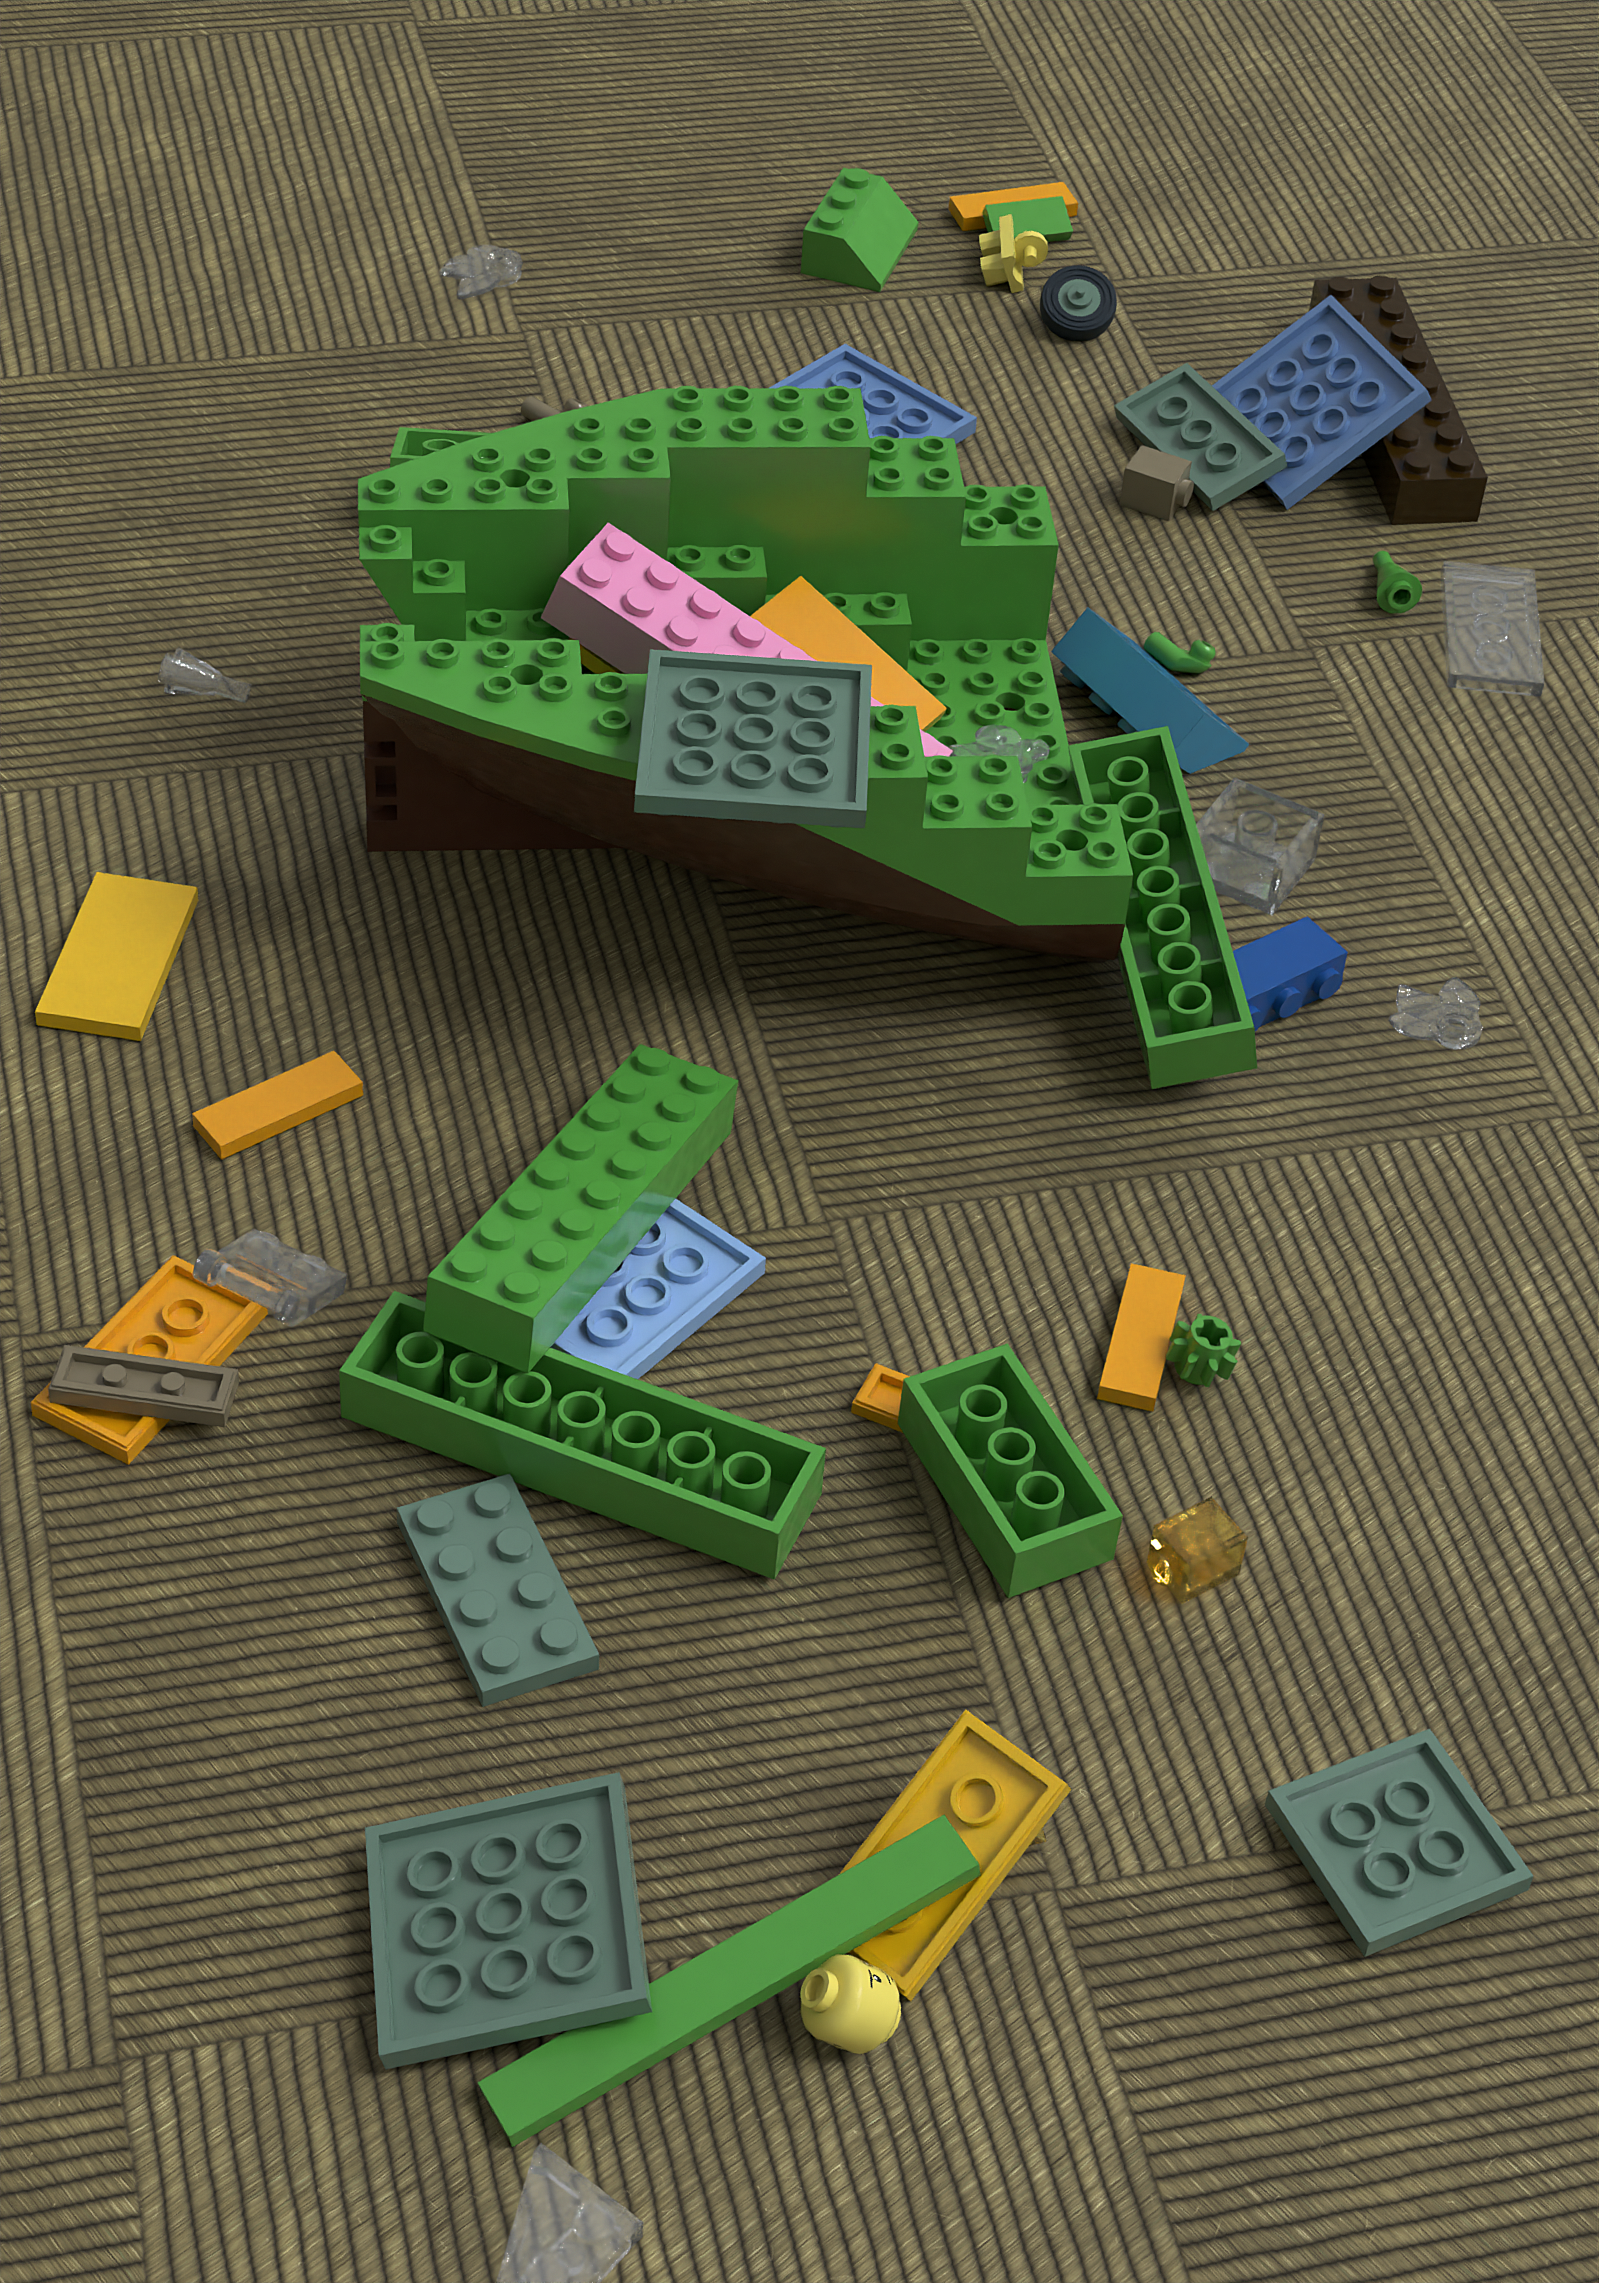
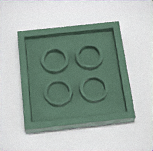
[1265,1728,1533,1957]

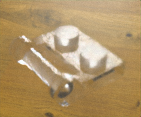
[193,1229,347,1327]

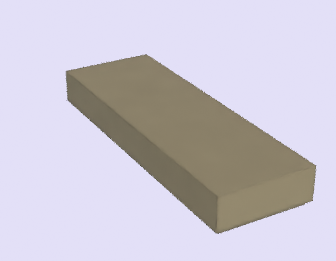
[48,1345,239,1427]

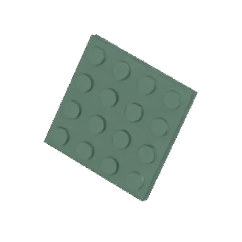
[634,649,872,828]
[365,1772,652,2069]

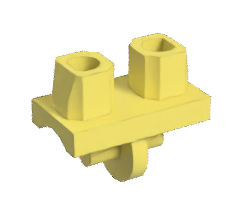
[979,214,1048,293]

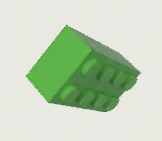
[897,1343,1123,1598]

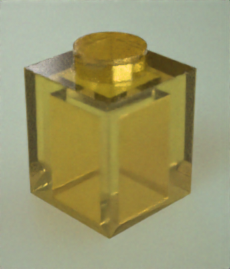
[1146,1497,1248,1604]

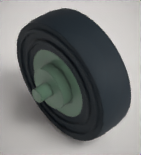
[1040,265,1117,341]

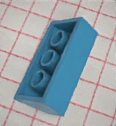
[1051,607,1250,774]

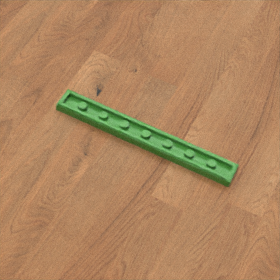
[477,1815,980,2147]

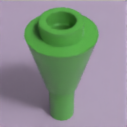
[1373,551,1422,613]

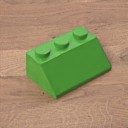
[801,168,919,292]

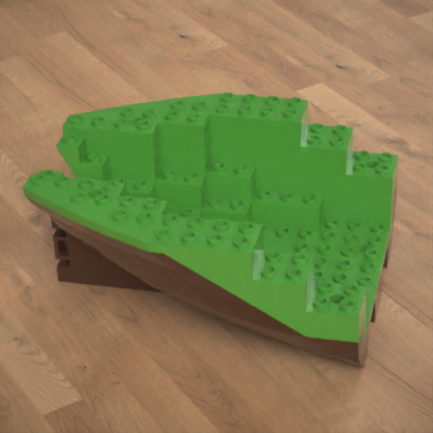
[358,386,1133,963]

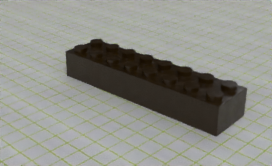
[1309,276,1488,525]

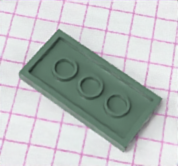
[1114,363,1287,511]
[397,1474,599,1707]

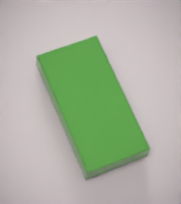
[982,196,1073,242]

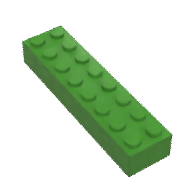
[1068,726,1257,1089]
[423,1044,738,1373]
[339,1291,826,1580]

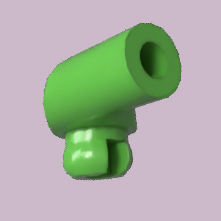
[1144,632,1216,674]

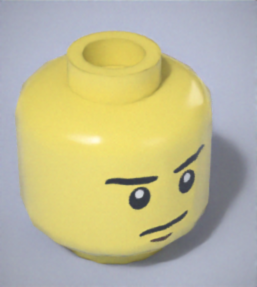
[800,1954,901,2054]

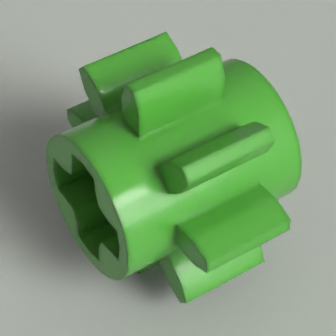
[1165,1314,1241,1387]

